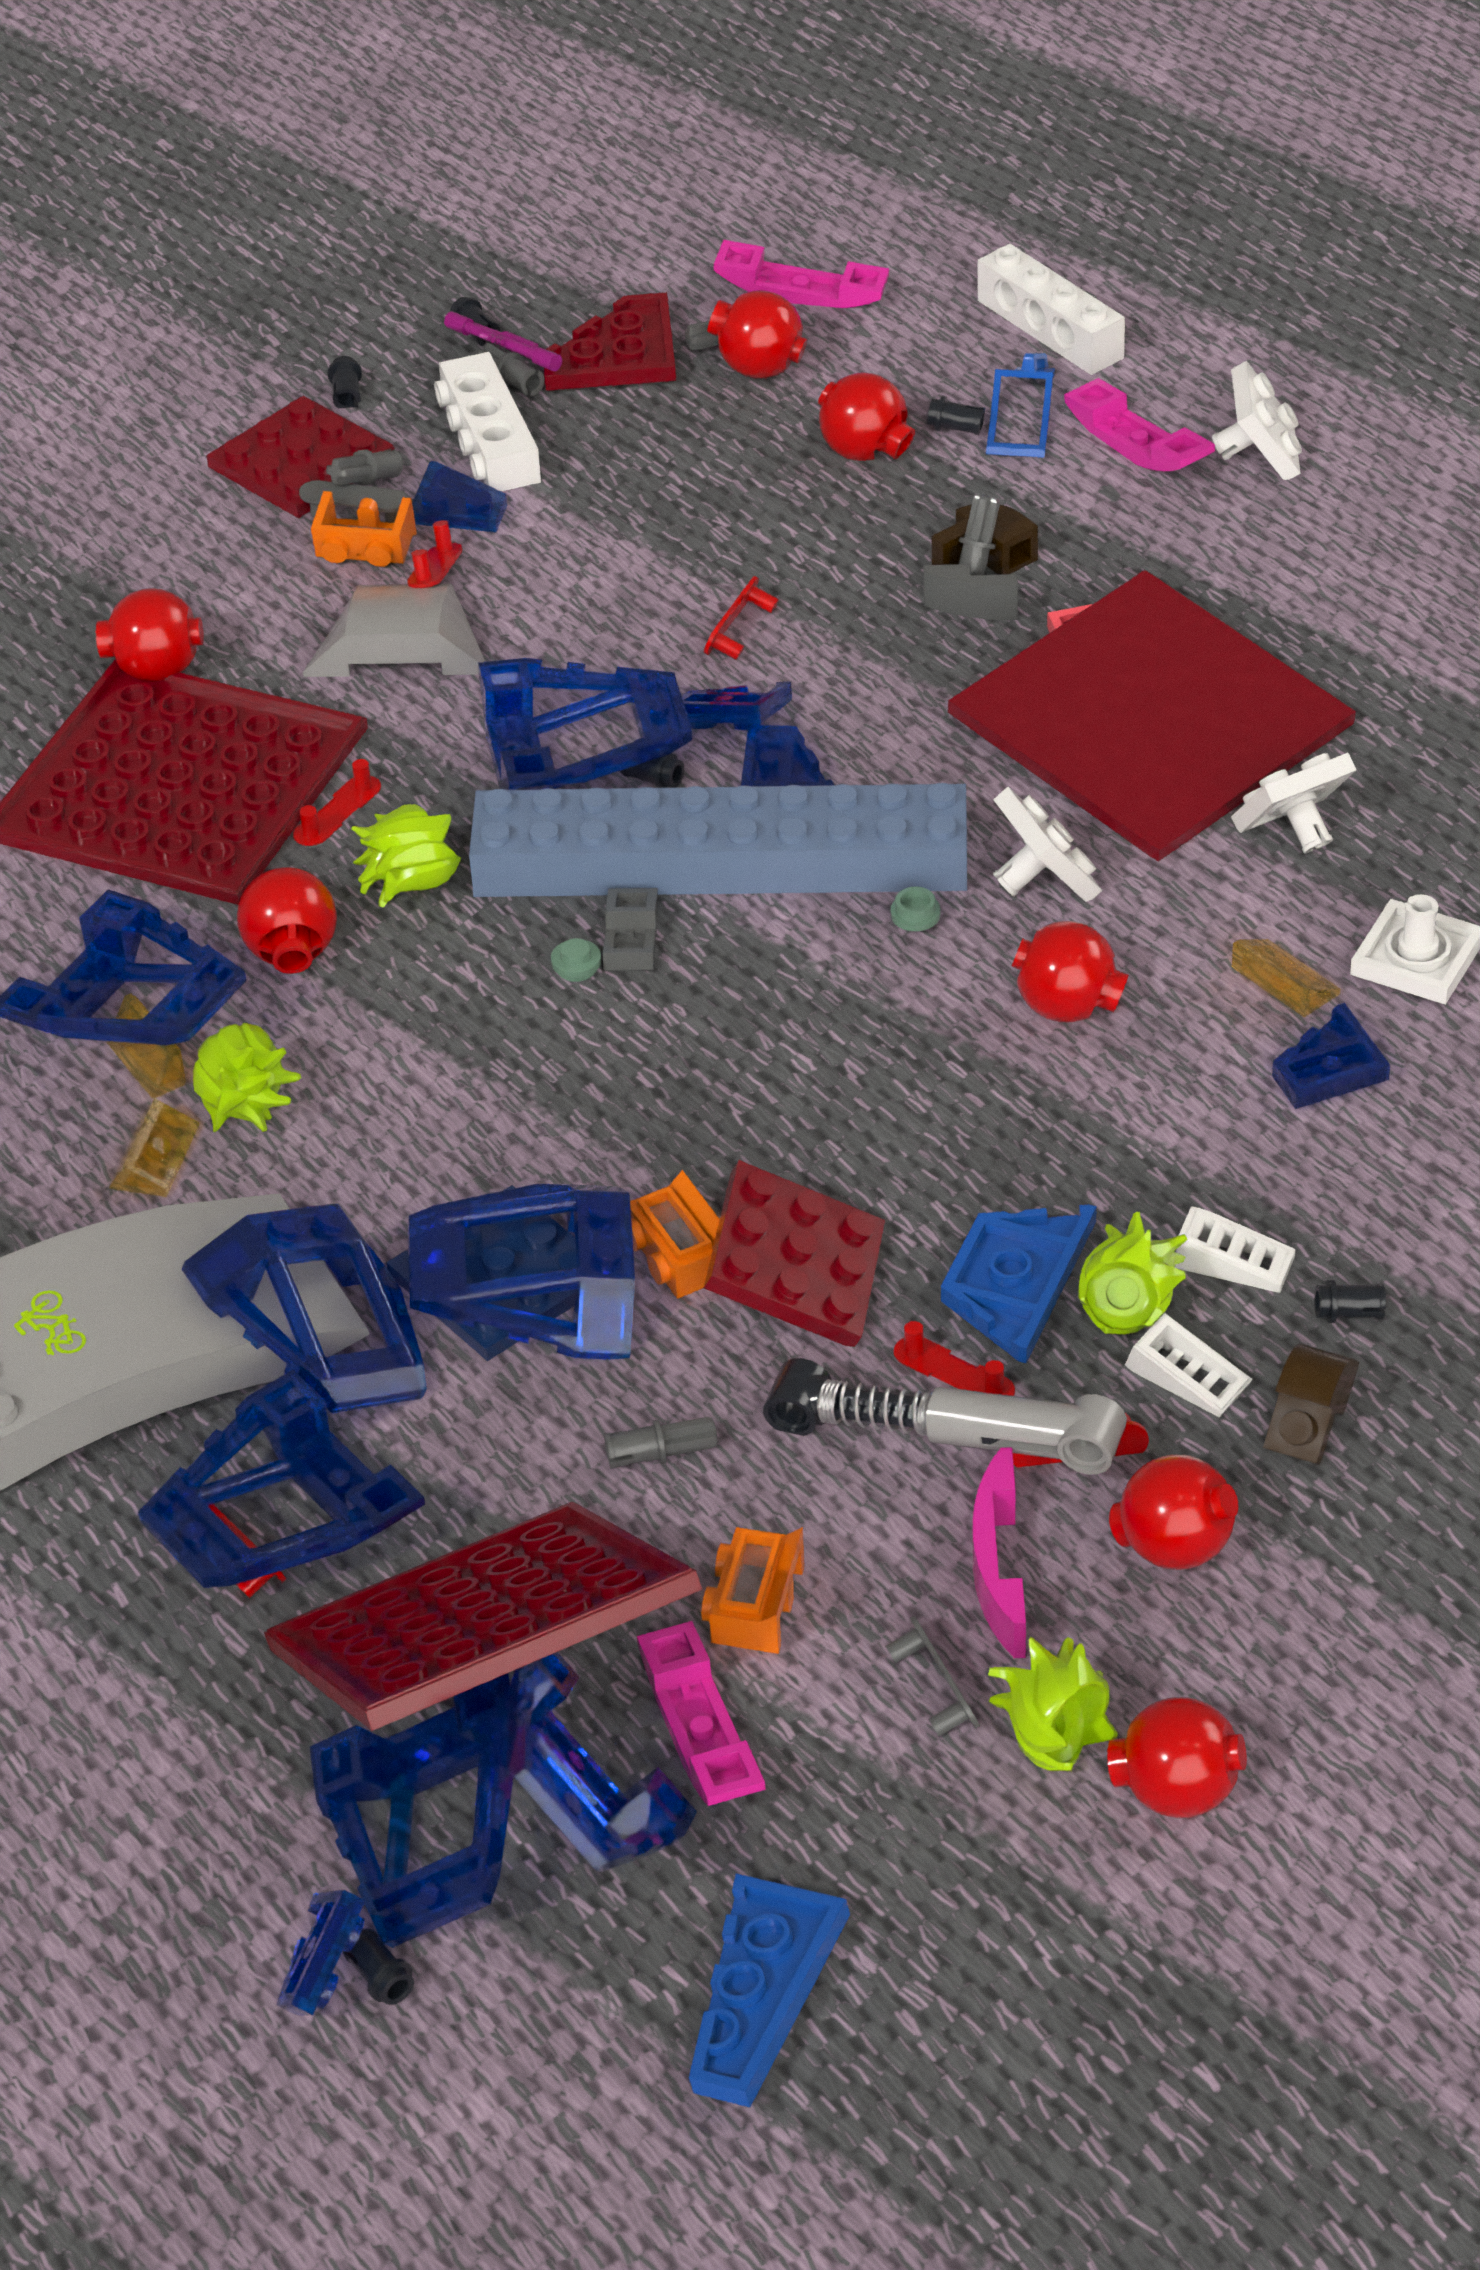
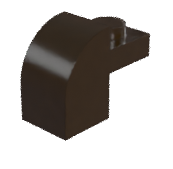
[931,504,1038,575]
[1263,1343,1360,1465]

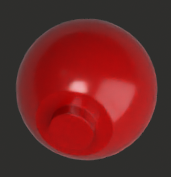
[707,290,807,379]
[818,372,915,461]
[96,588,204,682]
[237,867,337,974]
[1011,921,1129,1023]
[1109,1454,1238,1570]
[1107,1697,1247,1818]

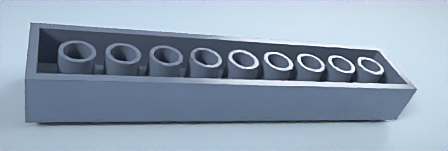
[469,783,967,897]

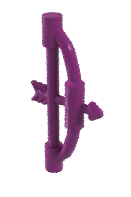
[444,311,562,371]

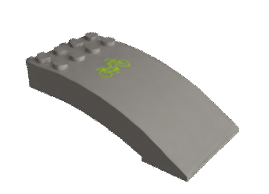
[0,1193,370,1491]

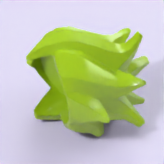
[351,804,461,907]
[193,1023,301,1132]
[1078,1212,1188,1335]
[988,1637,1118,1771]

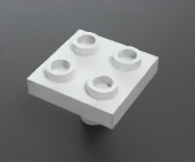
[1212,361,1302,480]
[1231,753,1356,854]
[993,787,1103,902]
[1350,894,1480,1005]

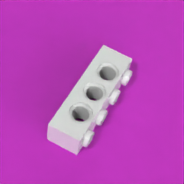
[978,244,1125,375]
[434,352,541,494]

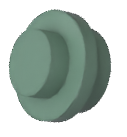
[890,887,941,931]
[551,938,601,982]

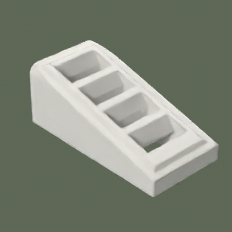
[1176,1206,1295,1293]
[1125,1313,1252,1417]

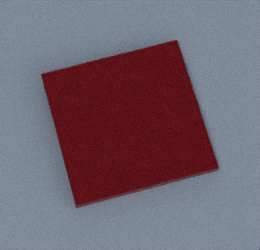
[948,570,1356,862]
[0,658,368,905]
[264,1501,702,1731]

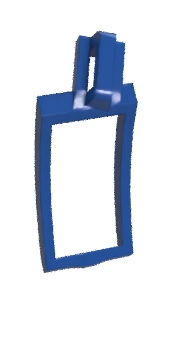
[986,353,1055,458]

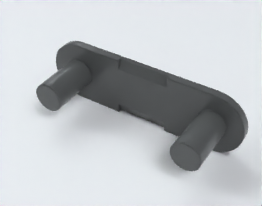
[299,480,408,523]
[886,1615,980,1737]

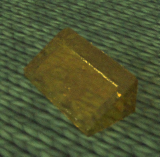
[1232,939,1341,1017]
[107,993,186,1098]
[109,1098,200,1197]

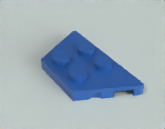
[941,1204,1097,1363]

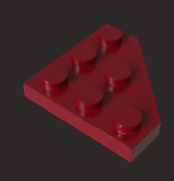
[544,292,676,391]

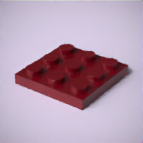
[206,395,394,519]
[704,1160,885,1347]

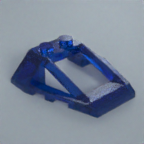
[478,658,692,790]
[0,890,247,1045]
[407,1184,635,1360]
[182,1203,427,1413]
[138,1370,425,1588]
[507,1652,697,1872]
[310,1673,517,1948]

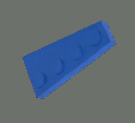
[689,1874,850,2108]

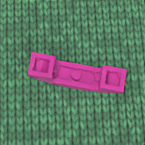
[714,240,890,308]
[1064,378,1215,471]
[973,1447,1026,1658]
[637,1621,766,1806]

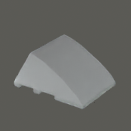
[303,583,489,677]

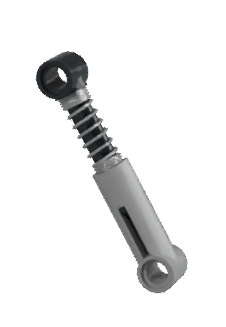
[763,1358,1127,1474]

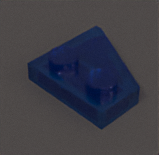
[412,461,507,532]
[670,681,792,730]
[741,725,834,787]
[1272,1003,1390,1109]
[276,1890,366,2016]

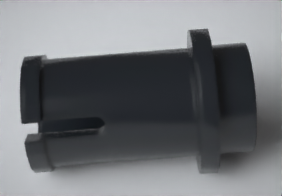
[450,297,500,346]
[327,356,362,409]
[927,396,985,435]
[619,746,684,788]
[1314,1280,1386,1323]
[342,1928,414,2005]

